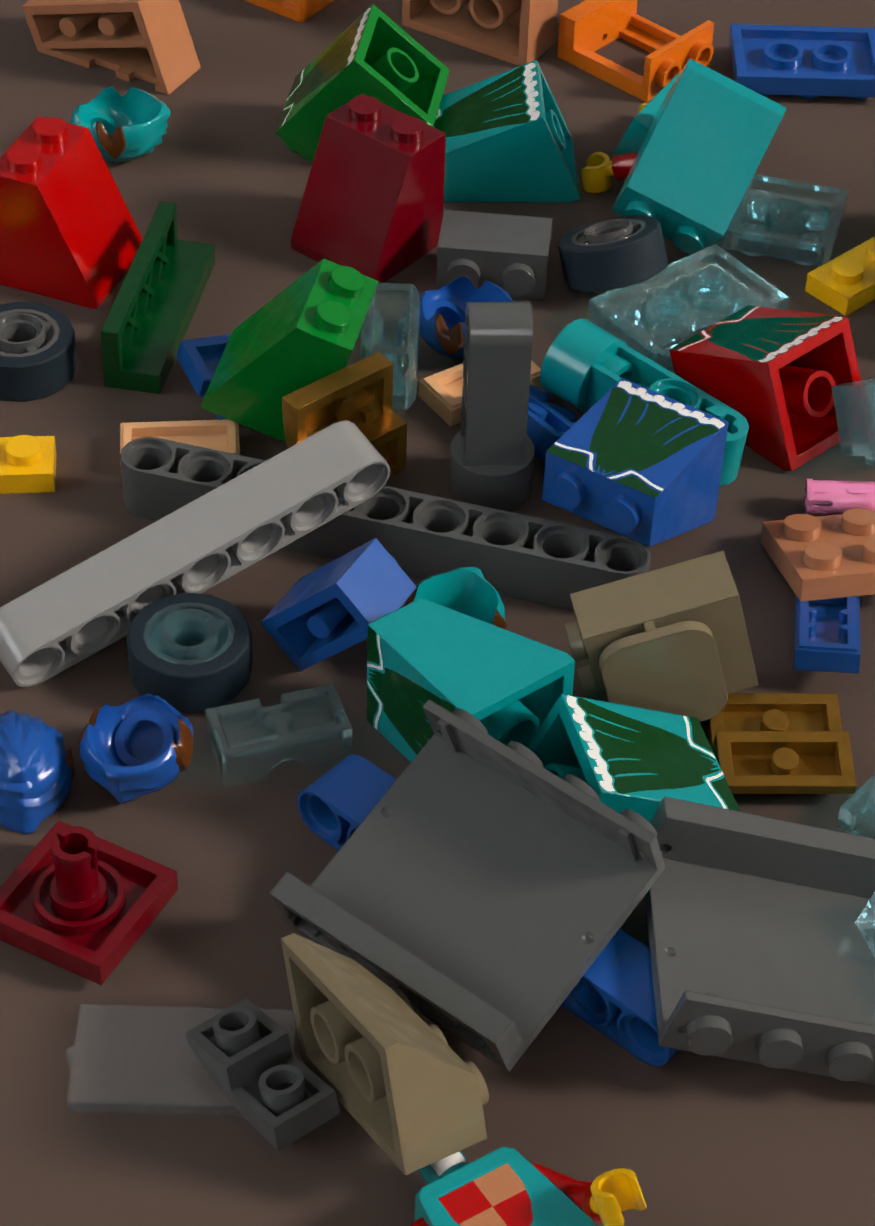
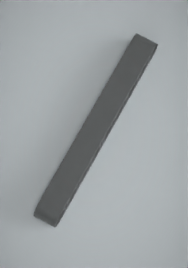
[120,437,651,611]

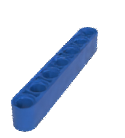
[297,754,680,1067]

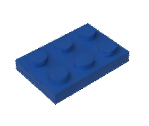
[729,24,875,100]

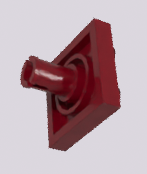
[0,820,178,985]

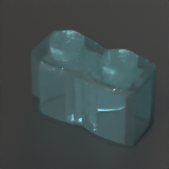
[360,283,420,410]

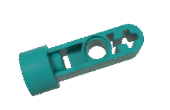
[540,318,749,486]

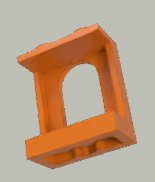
[557,0,714,103]

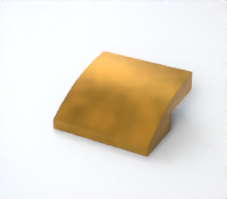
[282,352,407,477]
[706,693,856,794]

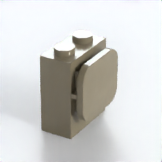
[564,551,759,722]

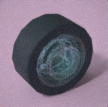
[127,593,252,713]

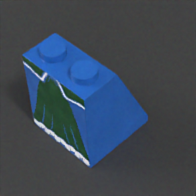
[542,378,729,547]

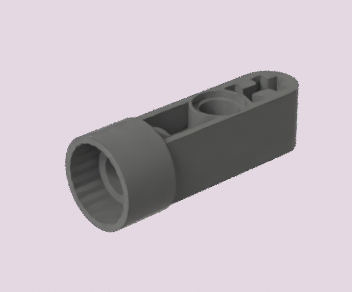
[449,301,535,512]

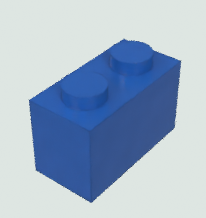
[260,538,417,671]

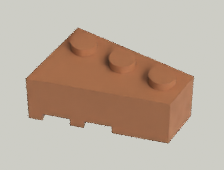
[21,0,201,95]

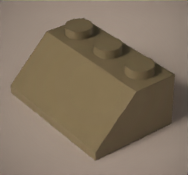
[280,933,489,1175]

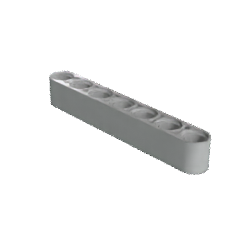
[0,421,391,687]

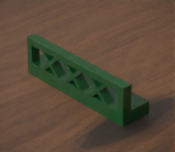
[101,201,215,394]

